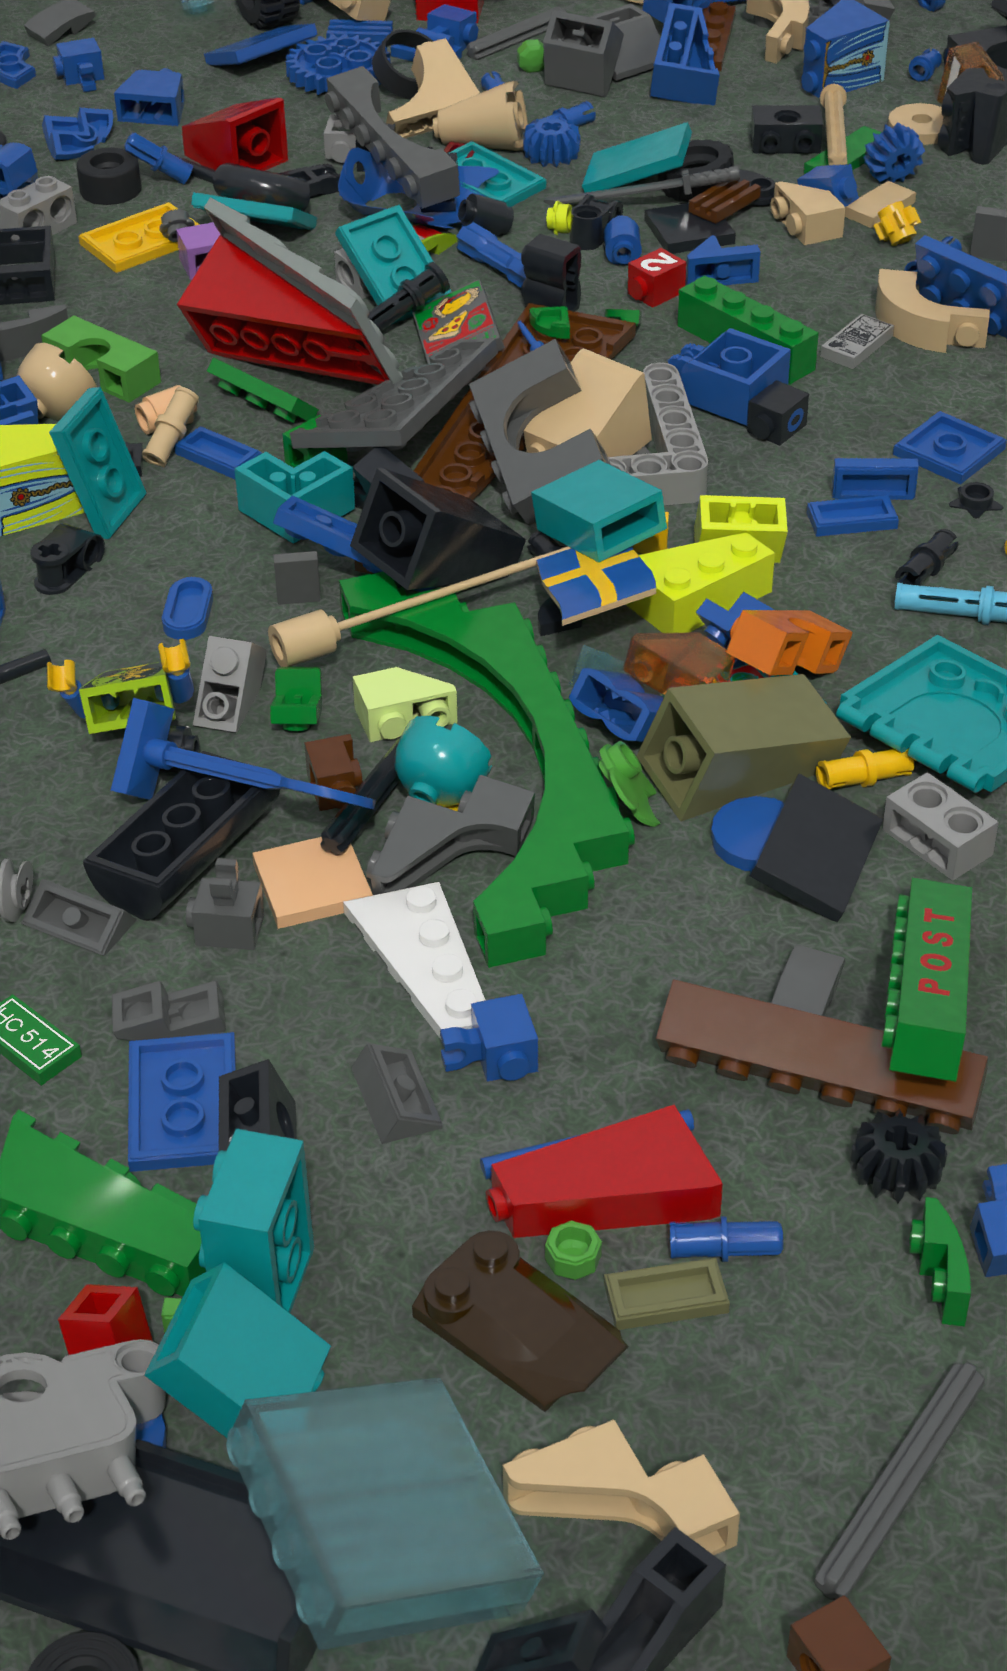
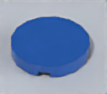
[711,796,783,872]

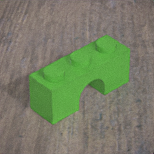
[41,316,161,403]

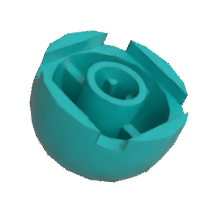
[395,716,492,807]

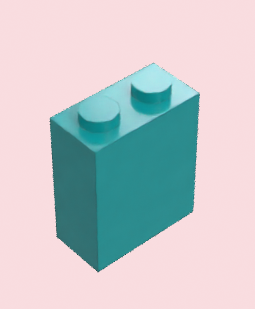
[531,460,667,562]
[144,1262,331,1457]

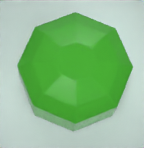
[517,39,544,73]
[545,1221,602,1280]

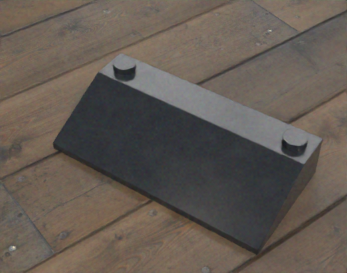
[0,1439,369,1671]

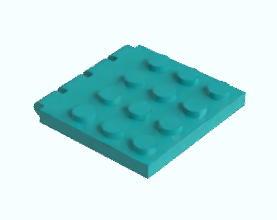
[836,635,1007,793]

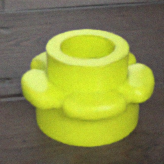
[546,201,572,235]

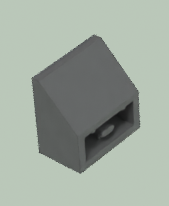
[590,4,660,81]
[543,10,624,97]

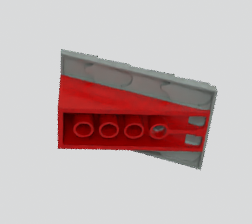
[177,197,403,386]

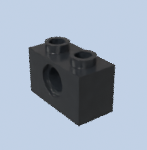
[750,105,823,154]
[219,1059,297,1151]

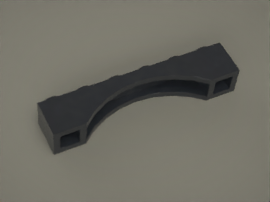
[591,1527,726,1671]

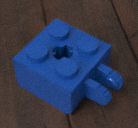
[667,328,791,425]

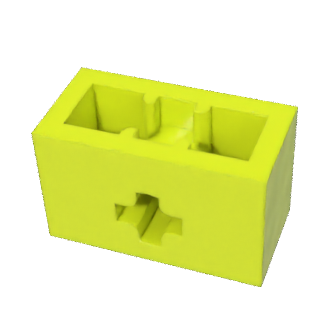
[694,495,788,563]

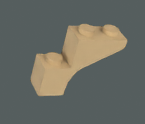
[503,1419,740,1555]

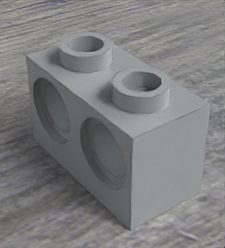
[0,176,77,240]
[882,772,999,881]

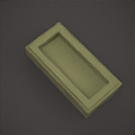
[604,1257,730,1330]

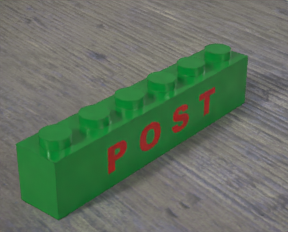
[881,877,972,1082]

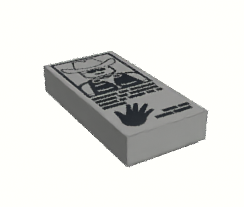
[820,314,894,369]

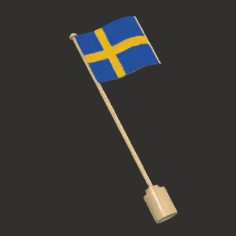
[268,546,656,667]

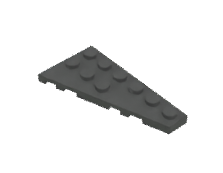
[289,338,498,452]

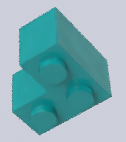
[235,451,355,544]

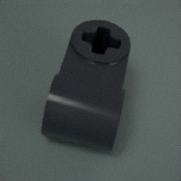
[570,194,623,250]
[30,523,105,595]

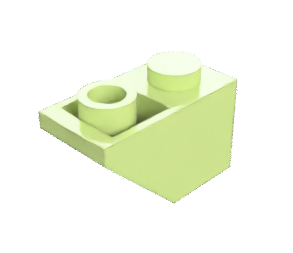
[353,667,457,742]

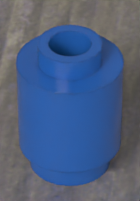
[604,216,642,264]

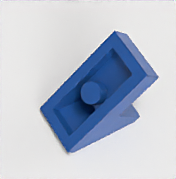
[686,235,761,285]

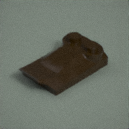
[412,1230,629,1412]

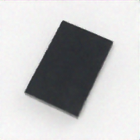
[749,773,883,922]

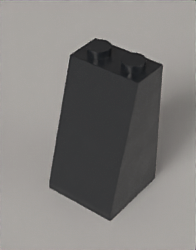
[350,468,526,590]

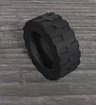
[658,139,734,201]

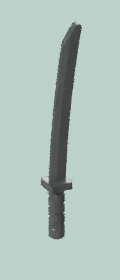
[544,166,740,205]

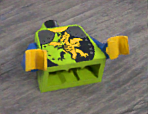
[47,639,194,734]

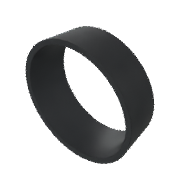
[372,29,433,100]

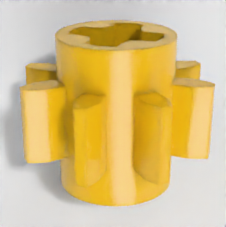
[873,201,921,247]

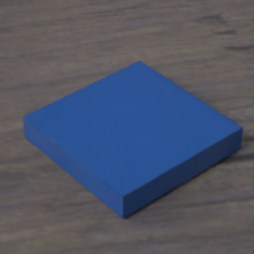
[893,411,1007,484]

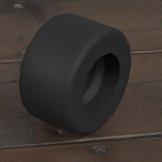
[77,147,141,205]

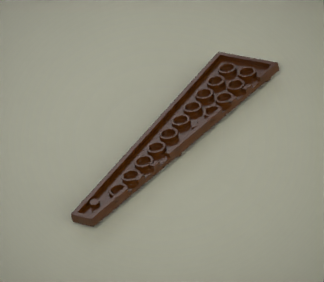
[354,303,636,574]

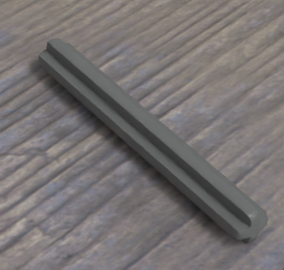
[814,1362,984,1600]

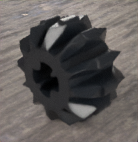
[851,1108,947,1204]

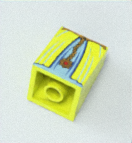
[0,424,85,536]

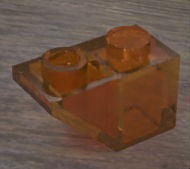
[623,633,736,695]

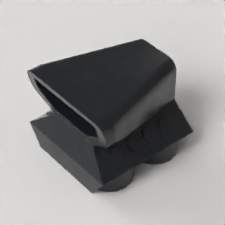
[938,68,1007,165]

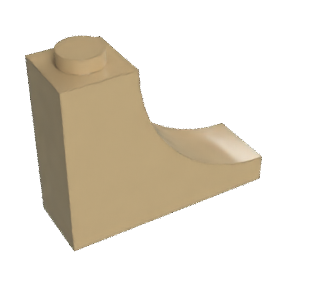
[386,38,480,138]

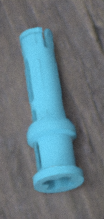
[895,582,1007,625]

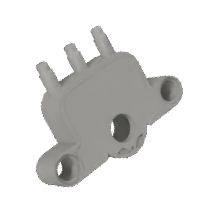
[0,1339,166,1540]

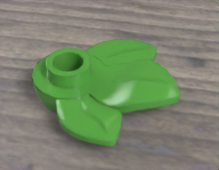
[598,741,660,827]

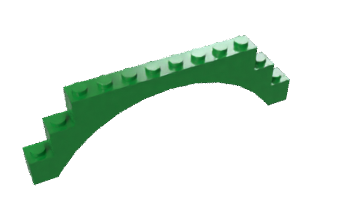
[339,572,635,968]

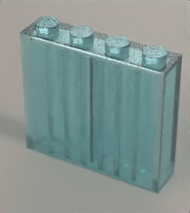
[227,1377,544,1650]

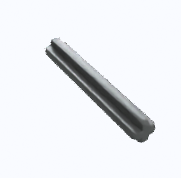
[467,6,567,60]

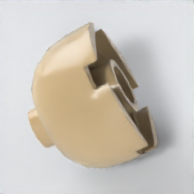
[17,343,97,420]

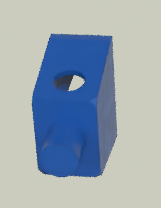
[114,68,185,126]

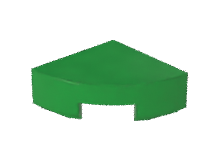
[529,306,570,339]
[604,309,642,327]

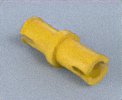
[816,748,914,790]

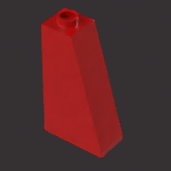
[486,1105,723,1238]

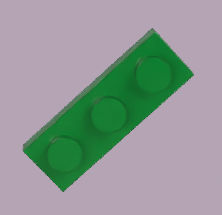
[207,357,319,423]

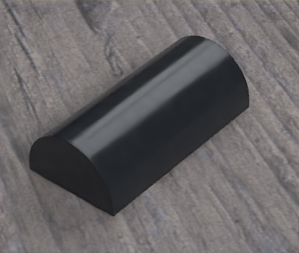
[83,751,280,920]

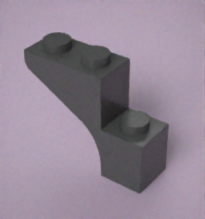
[366,775,535,895]

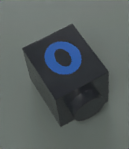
[747,380,809,446]

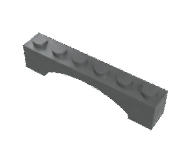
[325,66,460,209]

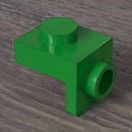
[270,667,322,731]

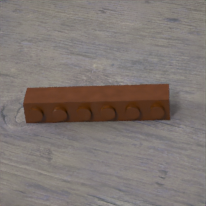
[656,979,988,1134]

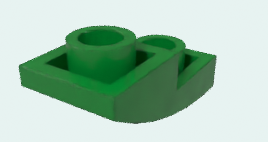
[909,1197,971,1326]

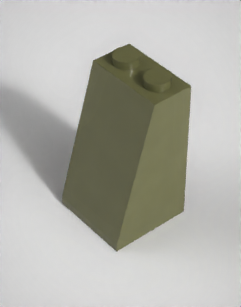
[636,674,851,821]

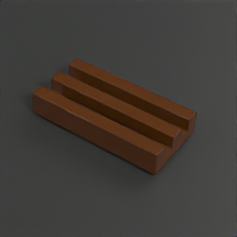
[688,179,761,223]

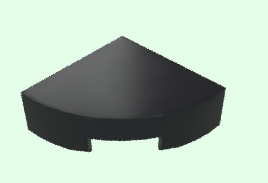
[538,597,582,636]

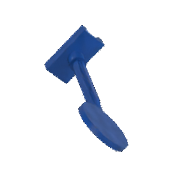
[110,698,376,810]

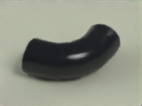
[213,163,310,212]

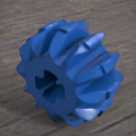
[523,116,580,168]
[863,122,925,183]

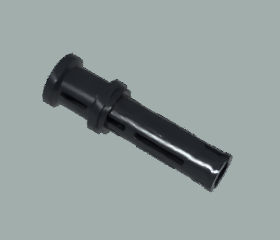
[368,262,450,331]

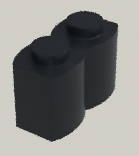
[521,234,581,312]

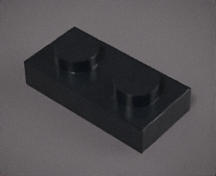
[476,1609,607,1671]

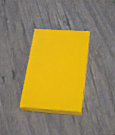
[78,202,200,273]

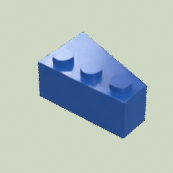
[650,3,720,105]

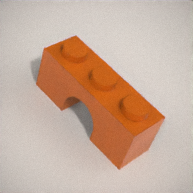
[726,610,853,676]

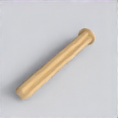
[820,84,847,165]

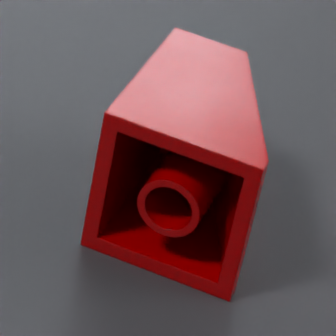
[181,97,288,171]

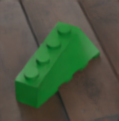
[677,276,819,385]
[0,1109,206,1296]

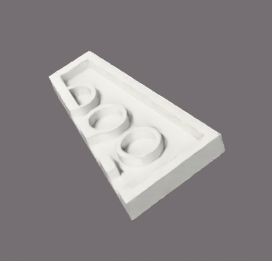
[343,882,485,1039]

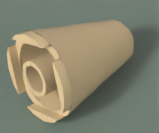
[433,81,528,151]

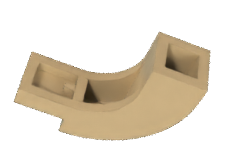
[746,0,809,63]
[875,269,990,353]

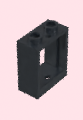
[0,225,55,305]

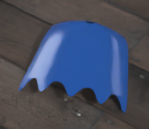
[337,148,499,229]

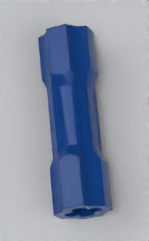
[456,222,526,288]

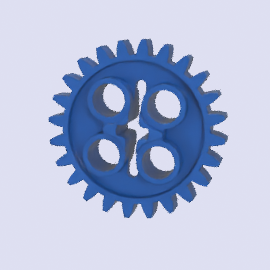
[286,34,391,94]

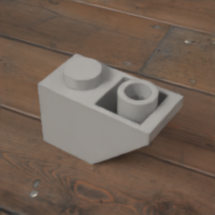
[193,636,267,733]

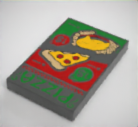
[412,279,505,364]

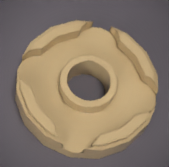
[888,103,944,145]

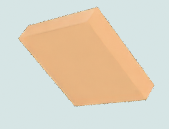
[252,837,373,929]

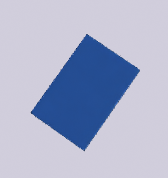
[204,23,318,66]
[128,1032,236,1172]

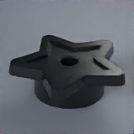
[949,482,1003,519]

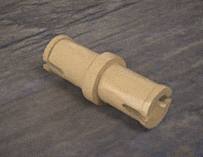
[142,387,199,467]

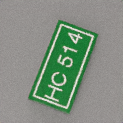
[0,994,82,1086]

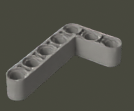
[608,362,708,505]

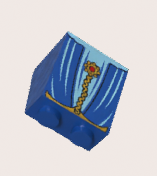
[801,0,890,99]

